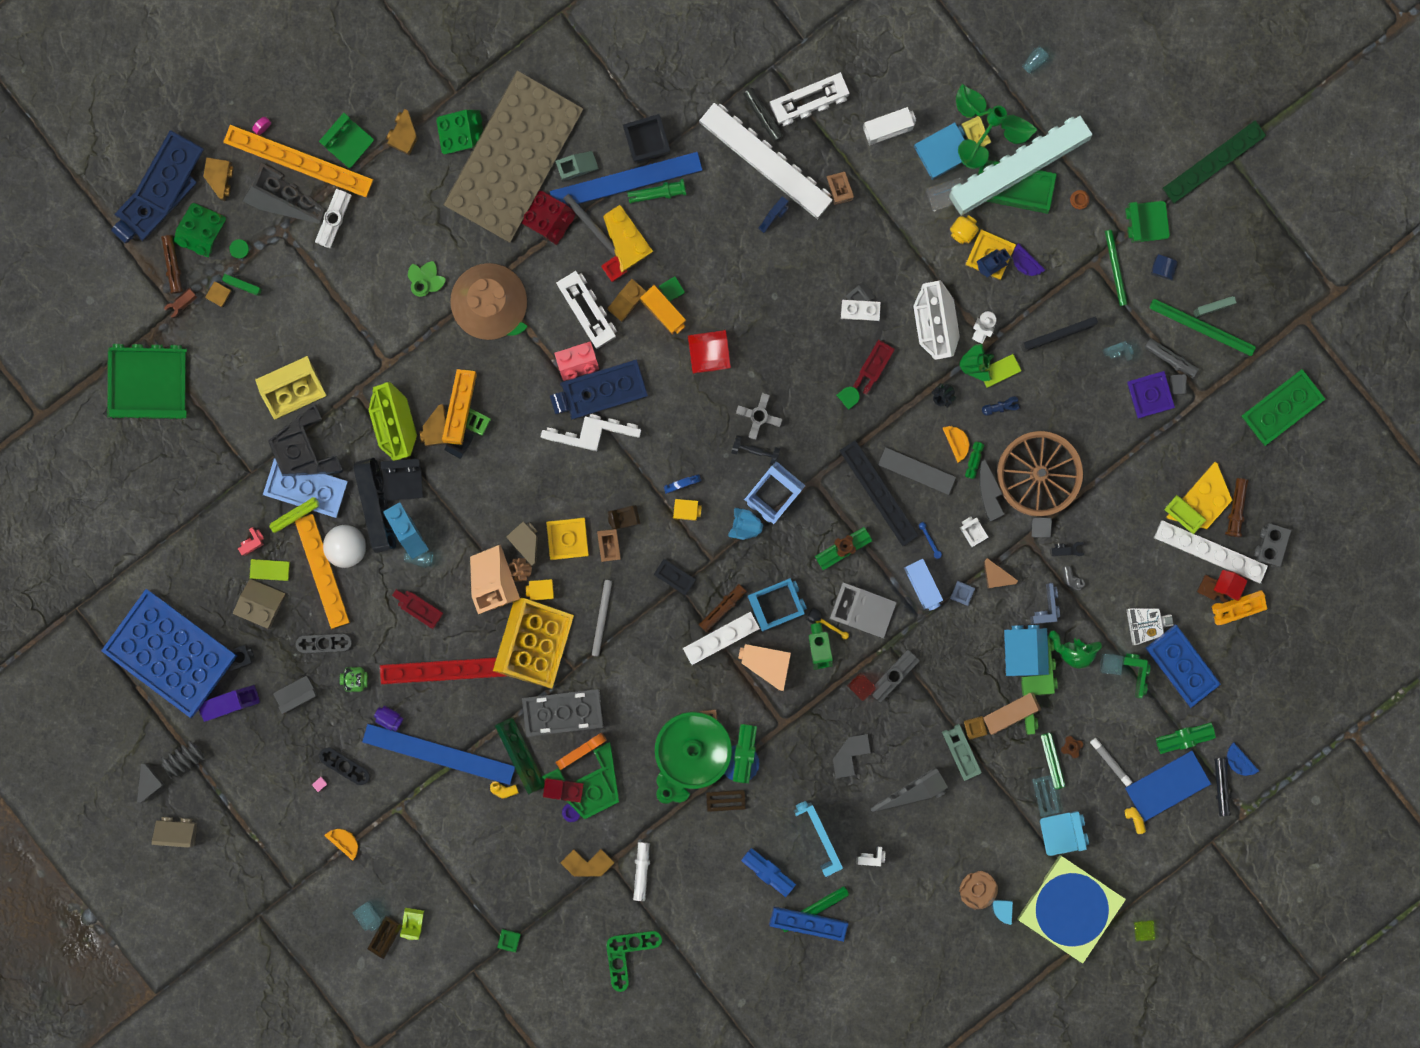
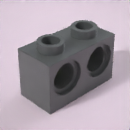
[1254,523,1291,567]

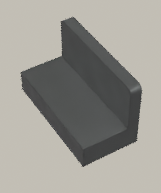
[273,676,318,714]

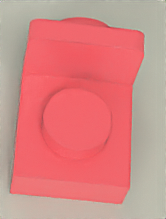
[238,527,264,556]

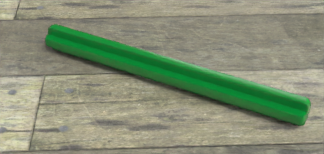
[1149,299,1256,356]

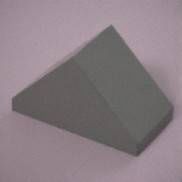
[137,763,165,802]

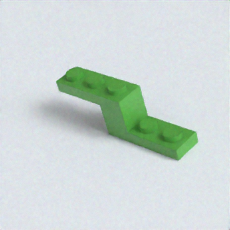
[1021,636,1058,735]

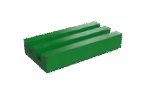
[222,274,262,296]

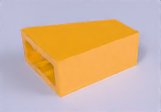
[640,285,686,334]

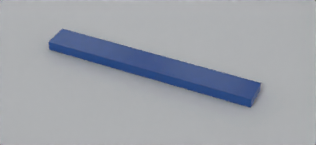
[550,152,702,206]
[362,724,515,785]

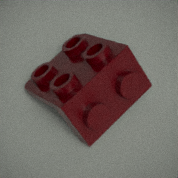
[521,191,576,245]

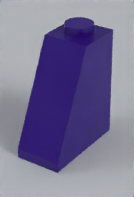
[199,685,260,722]

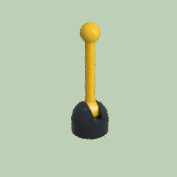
[806,607,849,639]

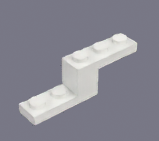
[541,414,641,451]

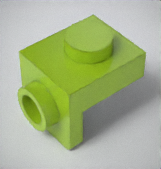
[400,908,424,940]

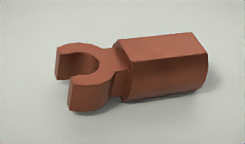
[164,288,198,318]

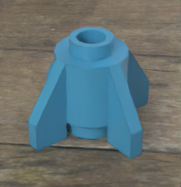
[728,508,763,540]

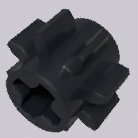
[932,383,956,408]

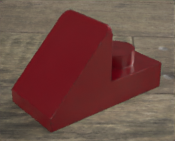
[543,778,584,803]

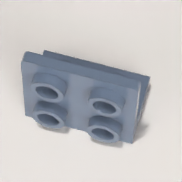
[1030,583,1060,624]

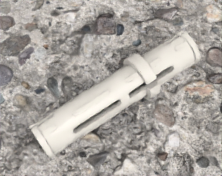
[633,842,650,901]

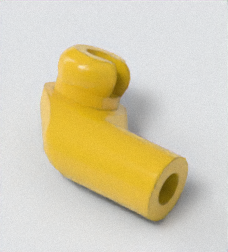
[490,781,519,799]

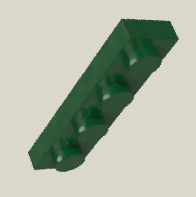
[495,717,545,795]

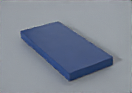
[1146,624,1221,708]
[1125,750,1211,821]

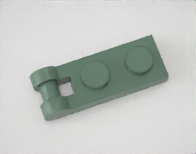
[942,724,982,781]

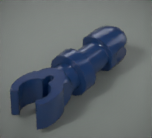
[982,396,1020,416]

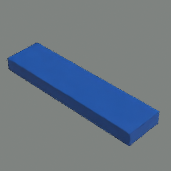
[769,906,848,942]

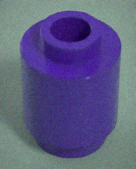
[374,705,404,731]

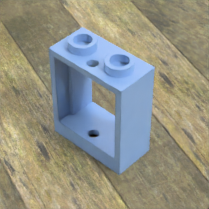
[744,462,805,524]
[904,559,943,611]

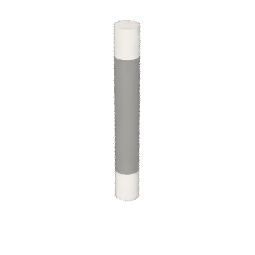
[1090,737,1132,787]

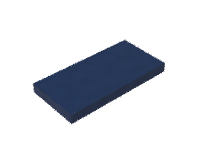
[133,130,204,216]

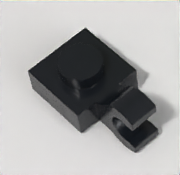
[1050,542,1084,556]

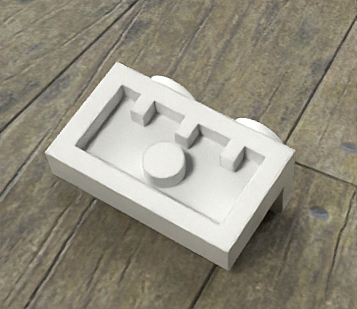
[856,847,885,866]

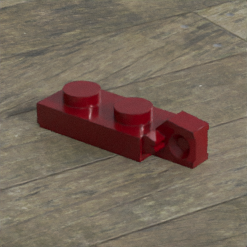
[392,589,443,629]

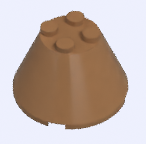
[451,263,527,340]

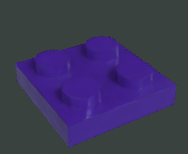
[1127,371,1175,419]

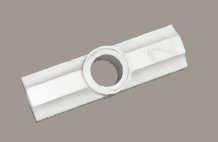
[315,189,352,249]

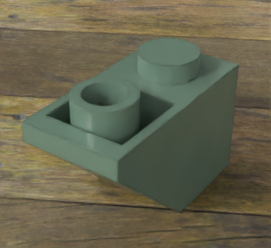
[556,151,598,182]

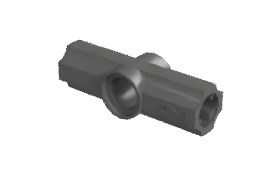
[868,649,920,703]

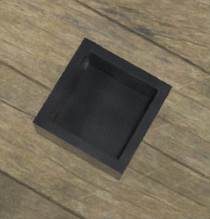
[623,114,671,164]

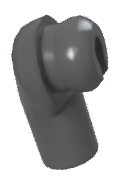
[1062,566,1085,590]

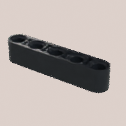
[354,458,396,553]

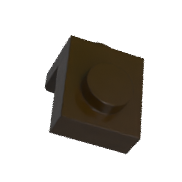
[608,505,641,530]

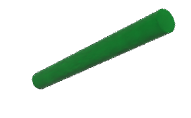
[1105,230,1127,306]

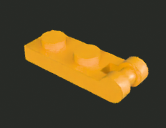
[1212,590,1267,625]

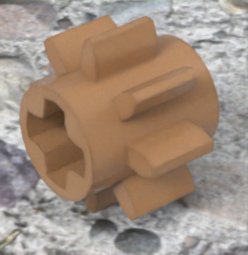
[509,558,532,582]

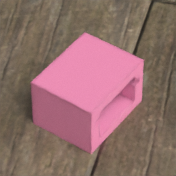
[312,777,327,792]

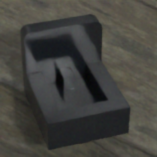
[444,428,475,459]

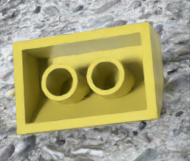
[255,356,326,420]

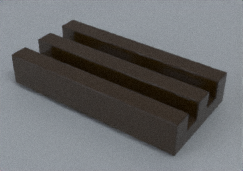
[706,790,746,812]
[367,916,403,959]

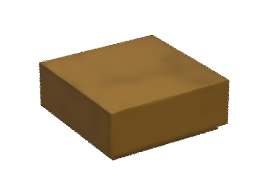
[205,281,232,307]
[964,716,987,740]

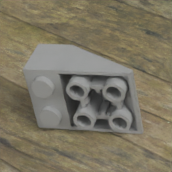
[829,583,896,638]

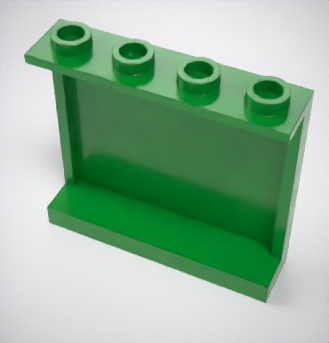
[107,344,187,419]

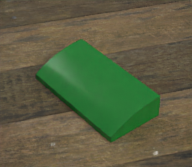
[978,160,1056,214]

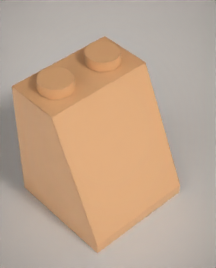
[738,644,791,691]

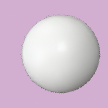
[323,525,366,568]

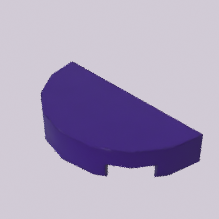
[1012,243,1045,276]

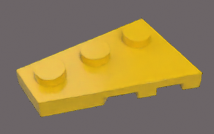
[603,205,653,273]

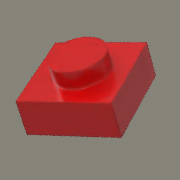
[601,256,628,282]

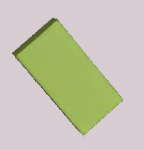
[983,354,1021,388]
[1164,495,1206,534]
[250,559,290,581]

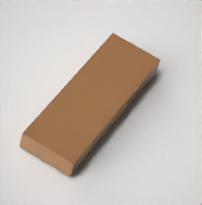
[983,692,1041,735]

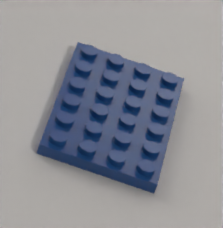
[101,589,237,718]

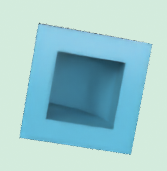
[992,900,1013,925]

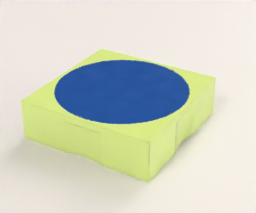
[1017,855,1126,963]

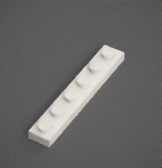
[1154,521,1268,584]

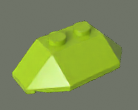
[369,382,417,461]

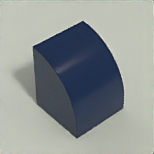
[1151,254,1178,281]

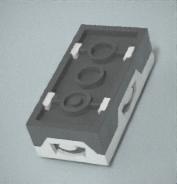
[522,689,604,737]

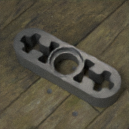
[296,634,352,653]

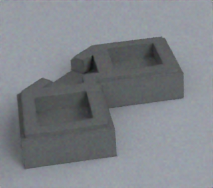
[833,734,871,778]

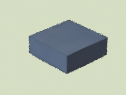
[950,581,975,606]

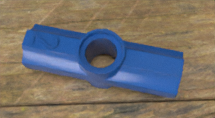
[741,848,796,897]

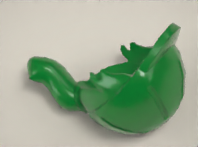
[1049,630,1102,668]

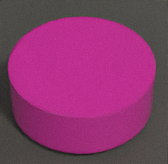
[252,117,271,135]

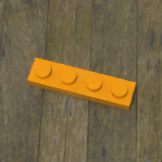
[442,369,477,445]

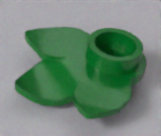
[656,771,690,804]

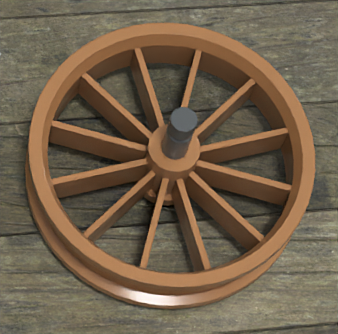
[997,431,1083,516]

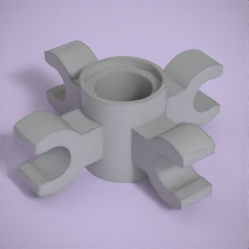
[736,393,782,440]

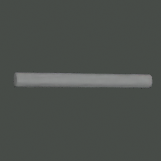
[592,580,612,656]

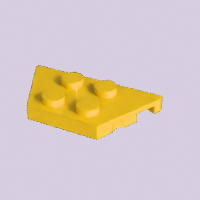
[1166,462,1232,529]

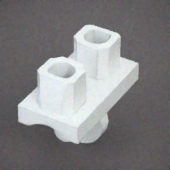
[972,311,996,344]

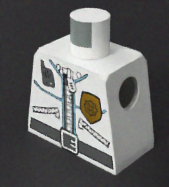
[1126,609,1173,645]

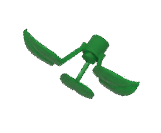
[956,84,1037,169]

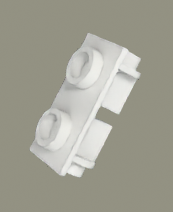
[841,300,880,321]

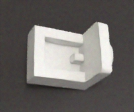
[960,517,988,547]

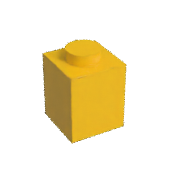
[673,499,701,521]
[526,579,554,601]

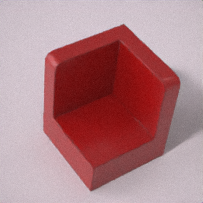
[1214,570,1247,601]

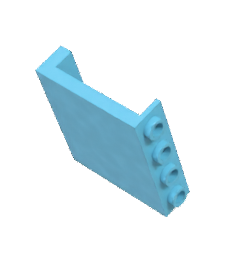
[794,801,843,877]

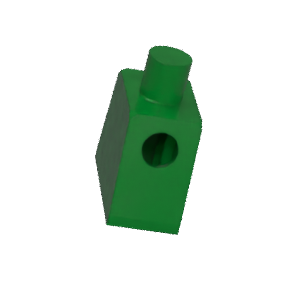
[808,623,833,670]

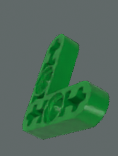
[607,931,662,992]

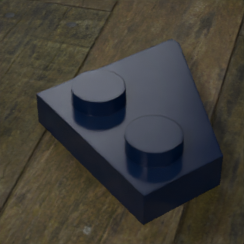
[758,196,789,233]

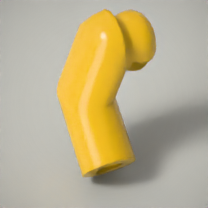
[1125,807,1146,834]

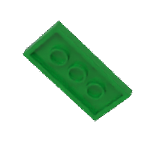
[1241,369,1325,446]

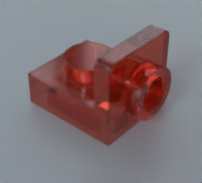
[847,672,876,701]

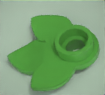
[408,261,446,297]

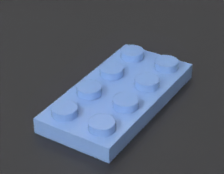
[263,458,348,518]

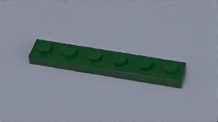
[1162,121,1266,204]

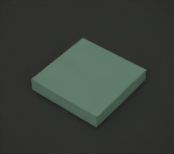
[1193,296,1236,318]

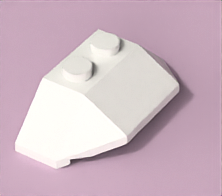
[913,280,960,360]

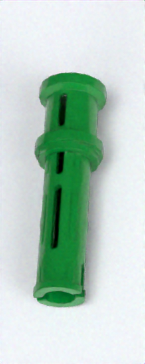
[628,179,687,204]

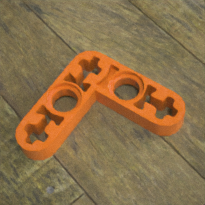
[555,732,607,770]

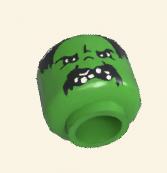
[340,667,368,692]

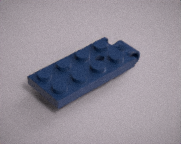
[111,176,197,244]
[550,359,648,420]

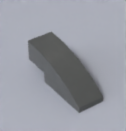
[979,460,1004,522]

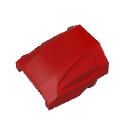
[688,330,731,374]

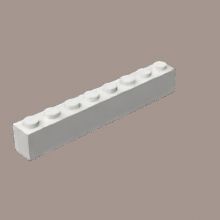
[699,103,832,220]

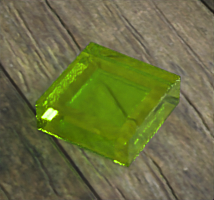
[1134,920,1155,941]

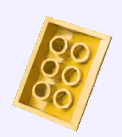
[493,598,574,689]

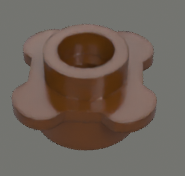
[834,535,856,557]
[1061,736,1083,758]

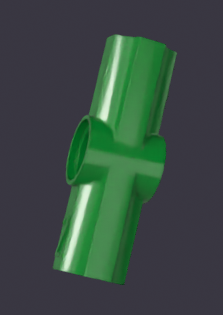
[814,527,872,570]
[1155,722,1216,754]
[733,724,757,784]

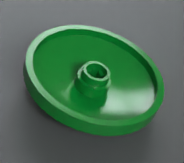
[655,711,732,789]

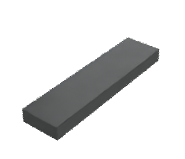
[878,447,956,495]

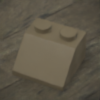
[506,522,538,566]
[233,579,285,629]
[152,817,197,848]

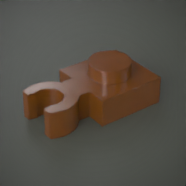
[1196,575,1228,603]

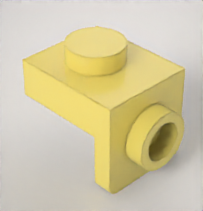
[962,116,991,147]

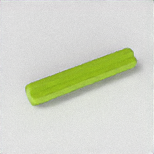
[269,497,319,533]

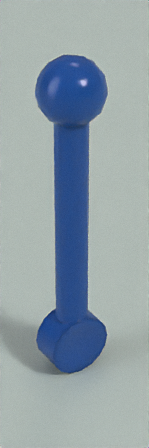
[919,522,942,559]

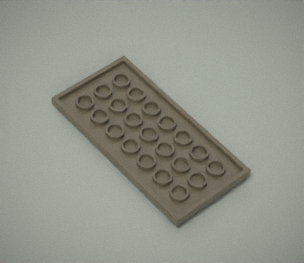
[443,71,583,243]

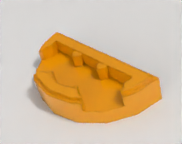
[942,426,969,463]
[324,829,358,861]

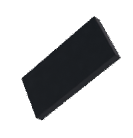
[1021,316,1098,352]

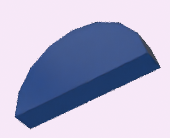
[664,474,702,494]
[1227,742,1259,776]

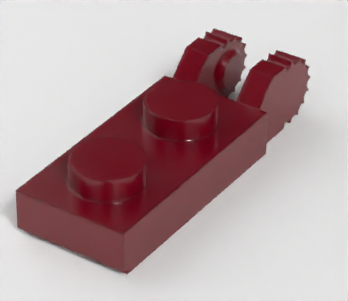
[853,339,895,395]

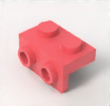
[554,341,599,381]

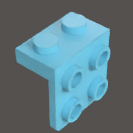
[1040,811,1089,856]

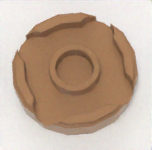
[960,871,998,910]

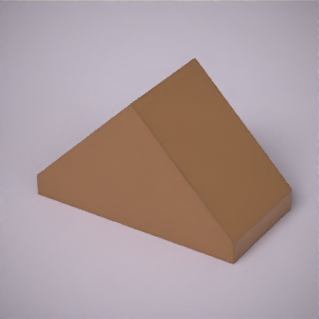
[827,172,854,205]
[597,529,620,562]
[984,558,1018,588]

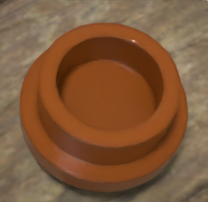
[1070,190,1089,210]

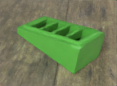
[466,409,491,436]

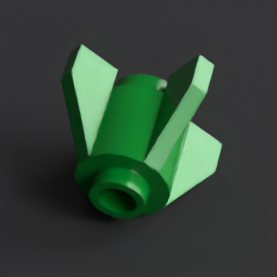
[960,344,994,381]

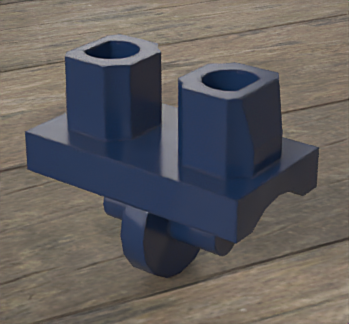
[977,248,1011,277]

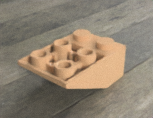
[470,545,520,614]

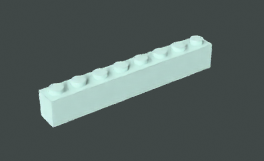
[949,116,1092,216]

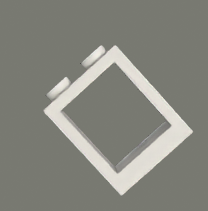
[863,107,916,146]

